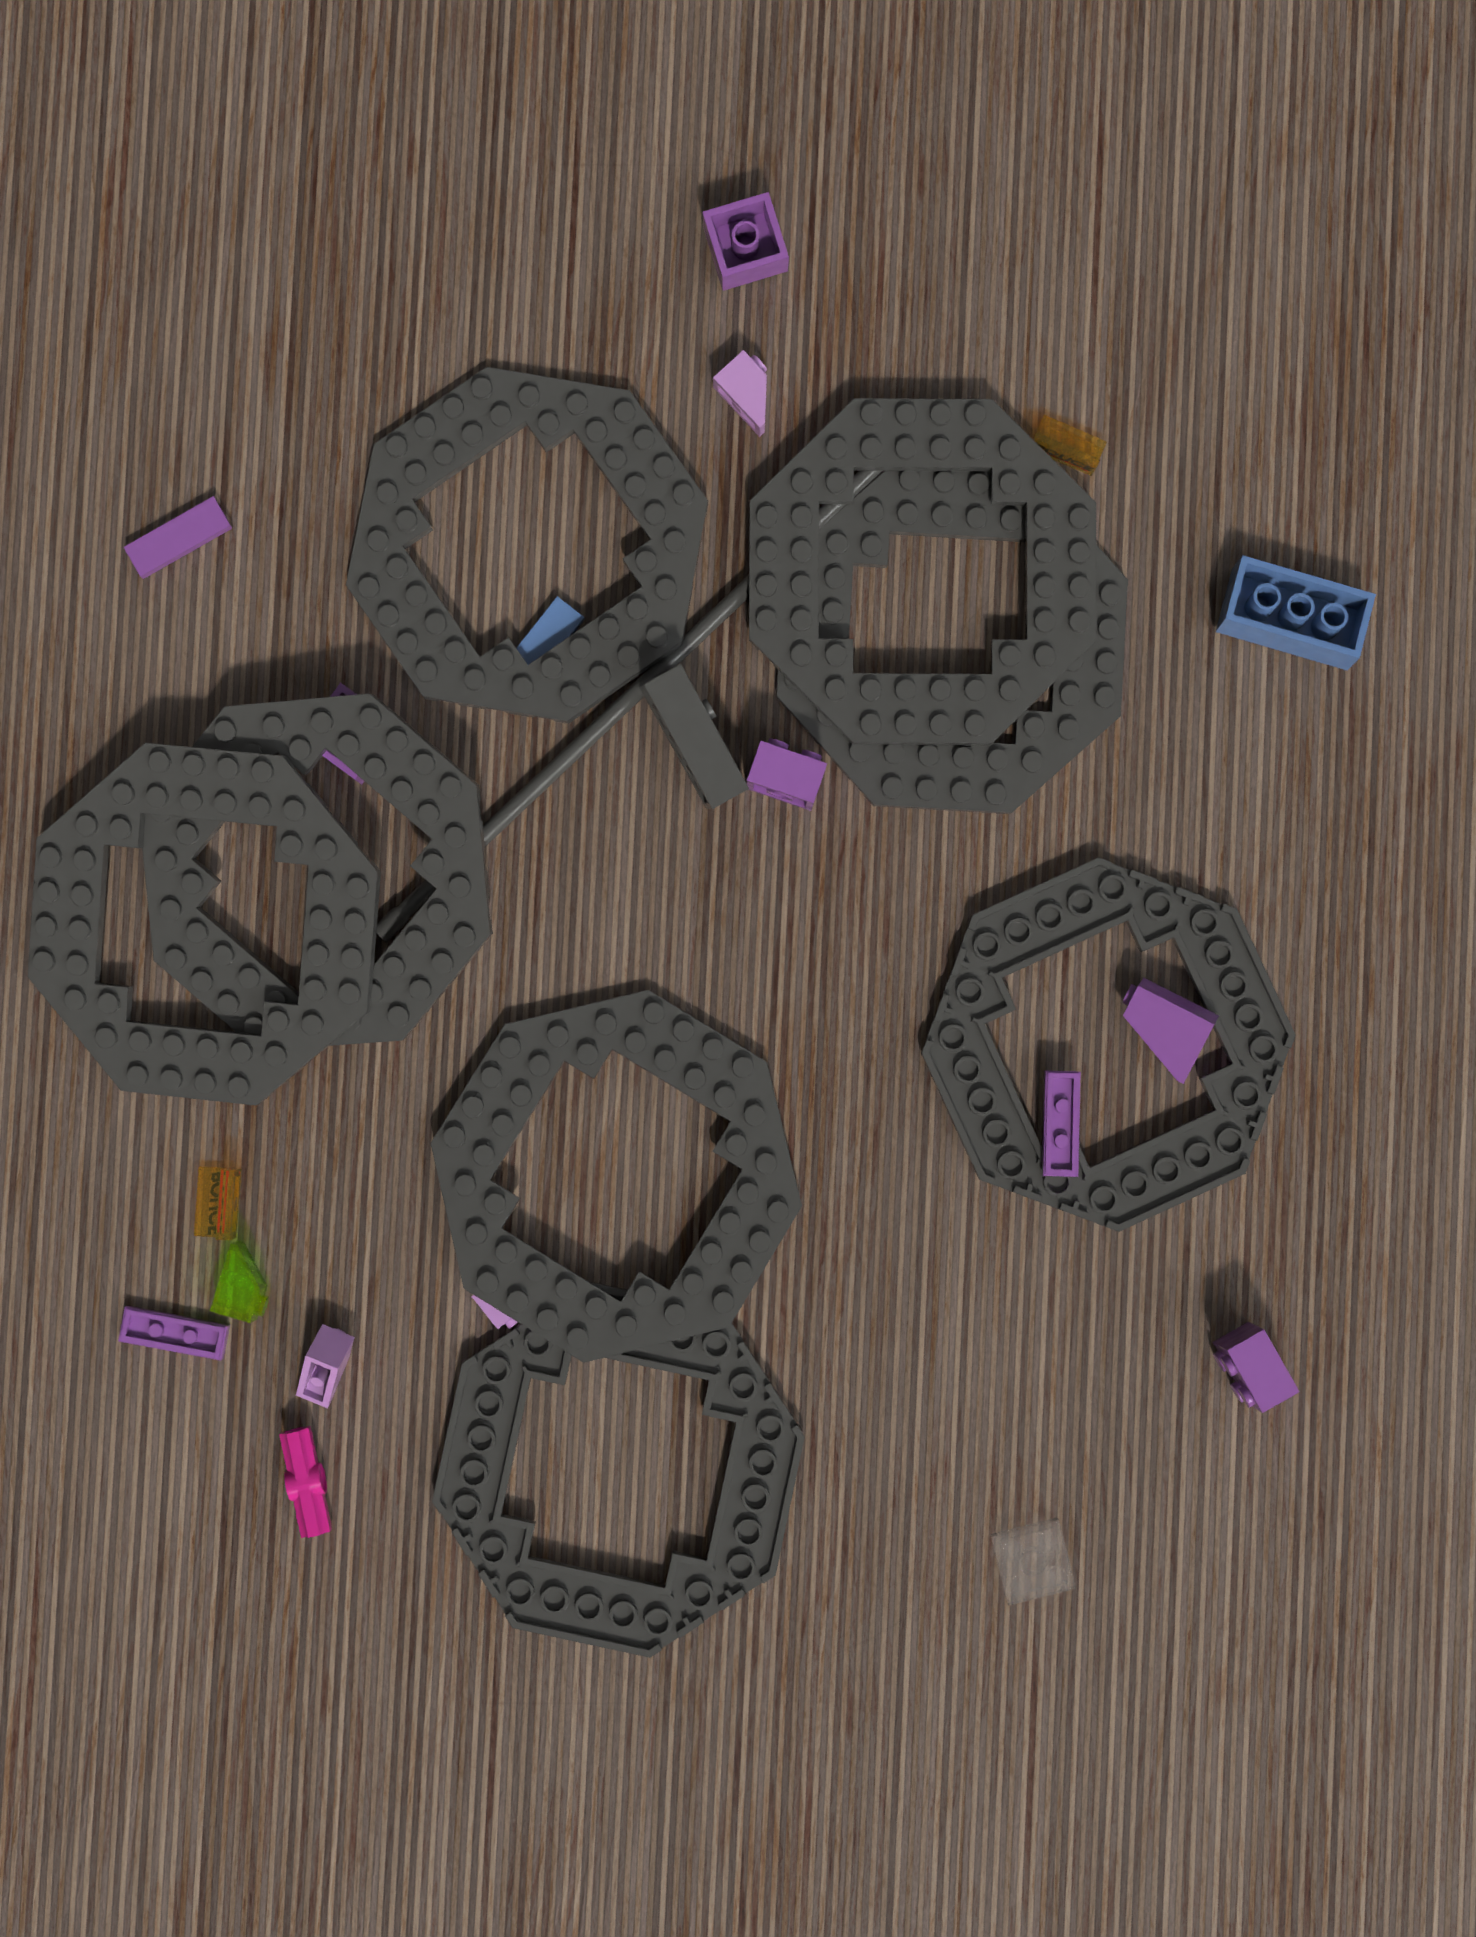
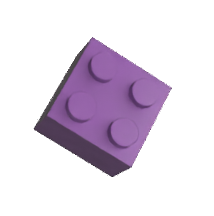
[702,192,789,291]
[747,738,827,811]
[1213,1322,1299,1413]

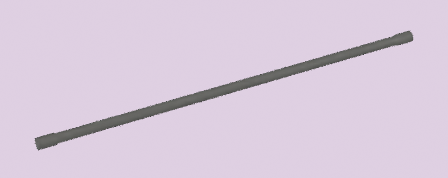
[376,470,884,943]

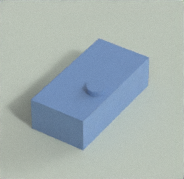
[1215,555,1376,670]

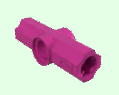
[279,1426,332,1538]

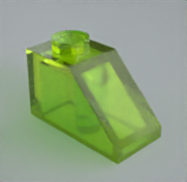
[210,1241,269,1323]

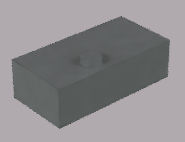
[640,664,749,809]

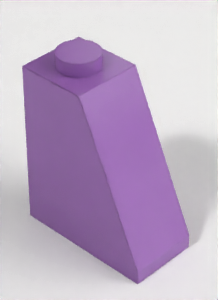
[1122,978,1219,1084]

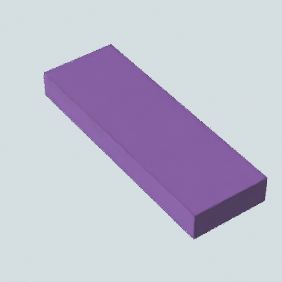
[124,496,232,579]
[1042,1071,1081,1177]
[118,1306,230,1360]

